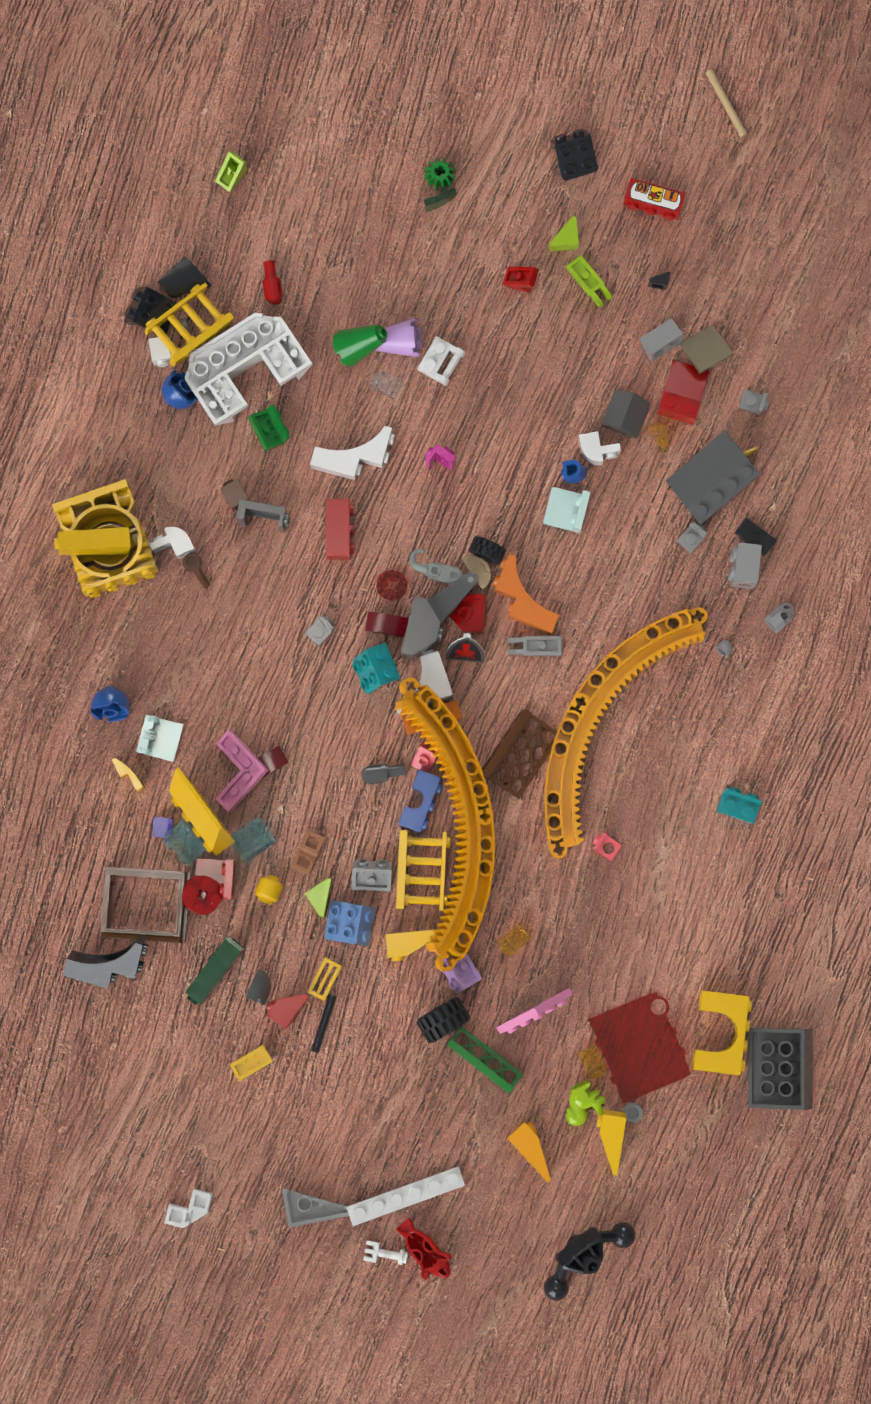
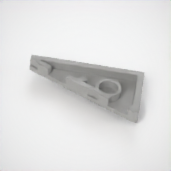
[282,1189,349,1228]

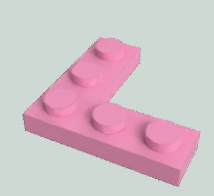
[216,730,268,812]
[496,987,573,1034]

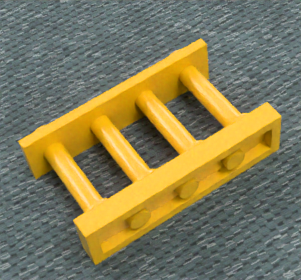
[145,283,234,368]
[396,830,450,911]

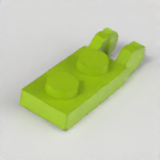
[566,255,613,307]

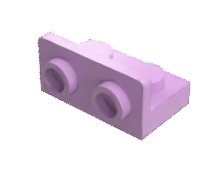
[441,954,482,994]

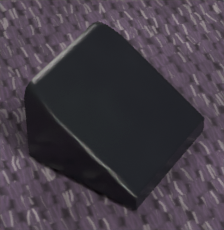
[648,272,670,290]

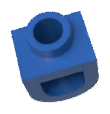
[561,460,587,484]

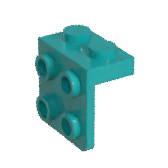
[352,642,401,695]

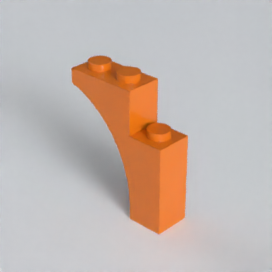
[492,554,559,635]

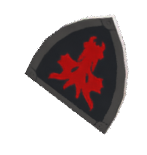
[446,633,485,663]

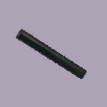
[311,994,337,1053]

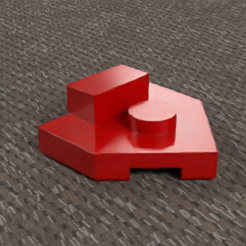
[449,594,487,634]

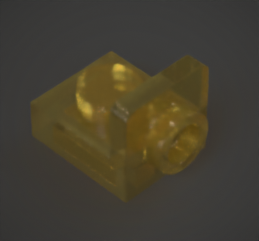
[647,422,669,452]
[497,923,532,957]
[577,1044,608,1079]

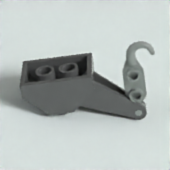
[401,549,477,660]

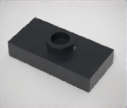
[734,518,777,556]

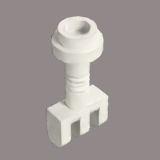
[363,1240,409,1265]

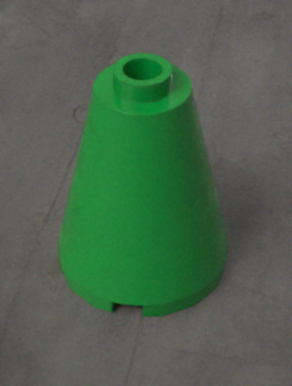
[333,324,387,367]

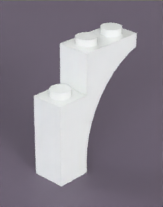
[310,426,395,480]

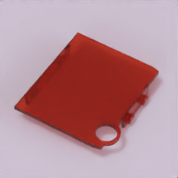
[588,992,691,1104]

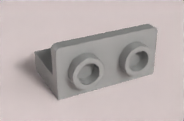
[352,859,392,892]

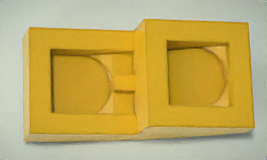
[112,758,145,792]

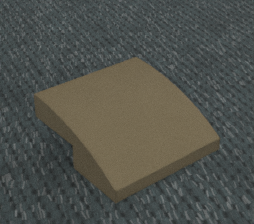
[679,325,733,374]

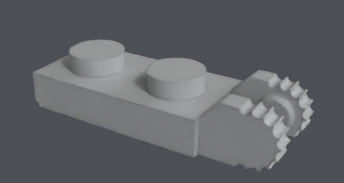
[508,636,562,656]

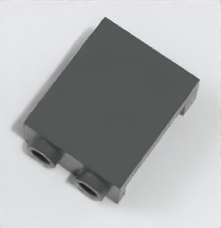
[236,499,290,533]

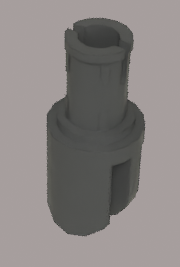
[361,763,406,784]

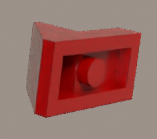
[502,267,539,293]

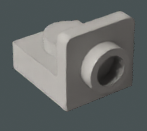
[738,389,769,415]
[676,522,707,554]
[305,615,335,647]

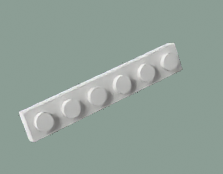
[346,1166,465,1226]

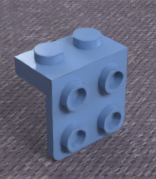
[324,901,375,947]

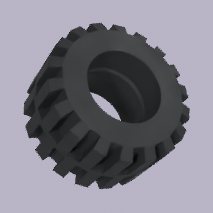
[416,997,471,1043]

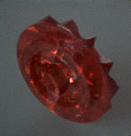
[376,570,407,601]

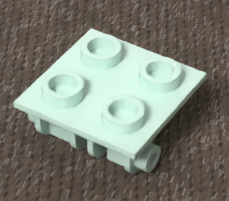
[136,715,184,762]

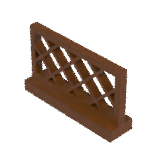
[482,709,557,799]

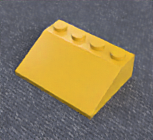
[169,767,235,856]

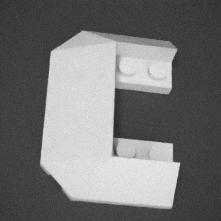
[185,313,312,426]

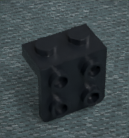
[550,129,598,181]
[124,286,177,334]

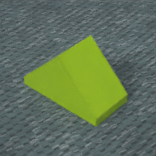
[215,151,248,192]
[548,215,579,252]
[304,878,332,918]

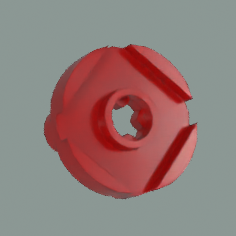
[181,875,222,915]

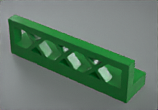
[447,1026,523,1094]

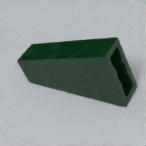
[185,936,246,1005]

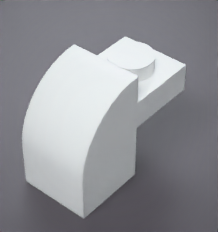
[578,431,621,465]
[149,527,196,559]

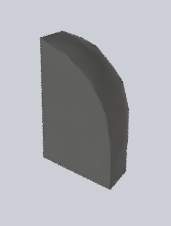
[246,968,271,1005]

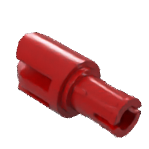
[262,260,283,305]

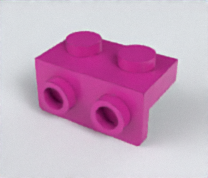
[425,444,456,471]

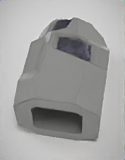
[763,603,795,634]

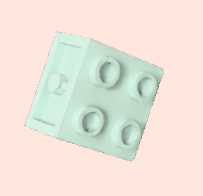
[543,487,590,533]

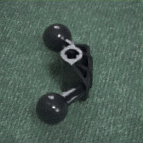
[544,1222,636,1301]

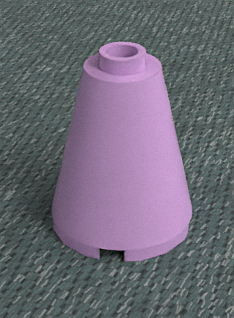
[375,318,422,357]

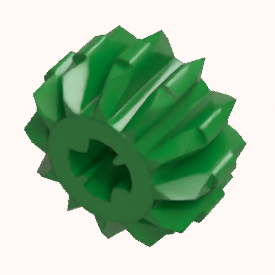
[424,157,456,190]

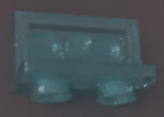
[232,817,277,863]
[163,818,206,866]

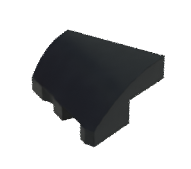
[158,256,212,299]

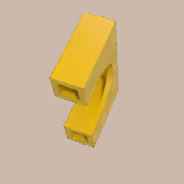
[691,990,752,1076]

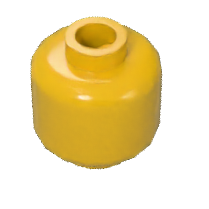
[255,874,283,905]

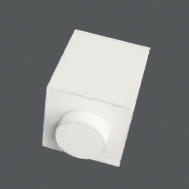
[149,337,171,367]

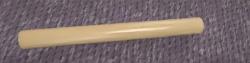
[706,69,747,138]

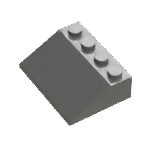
[666,430,762,524]
[748,1028,813,1110]

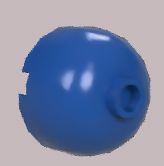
[161,370,198,409]
[91,686,130,722]

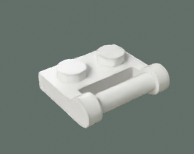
[417,336,466,386]

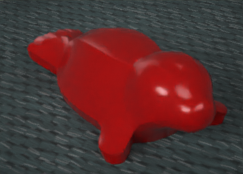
[396,1218,451,1280]

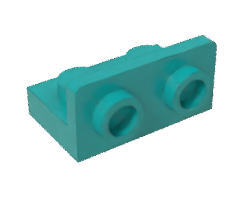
[716,786,762,824]

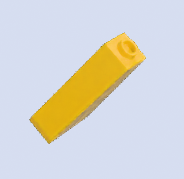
[54,527,131,555]

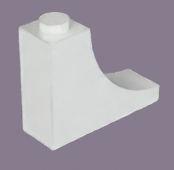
[396,649,453,715]

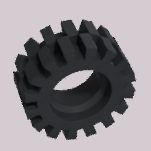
[468,536,506,565]

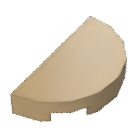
[461,556,491,591]

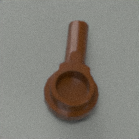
[183,553,210,589]

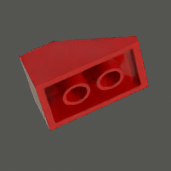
[657,359,710,425]

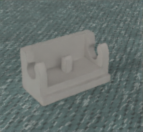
[640,318,683,362]

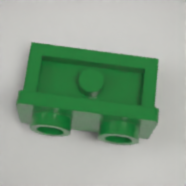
[248,404,290,451]

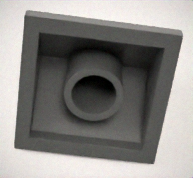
[601,390,650,439]

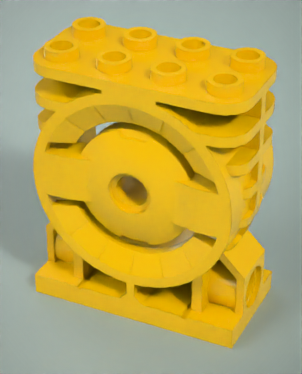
[52,479,159,599]

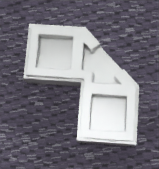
[164,1189,213,1228]

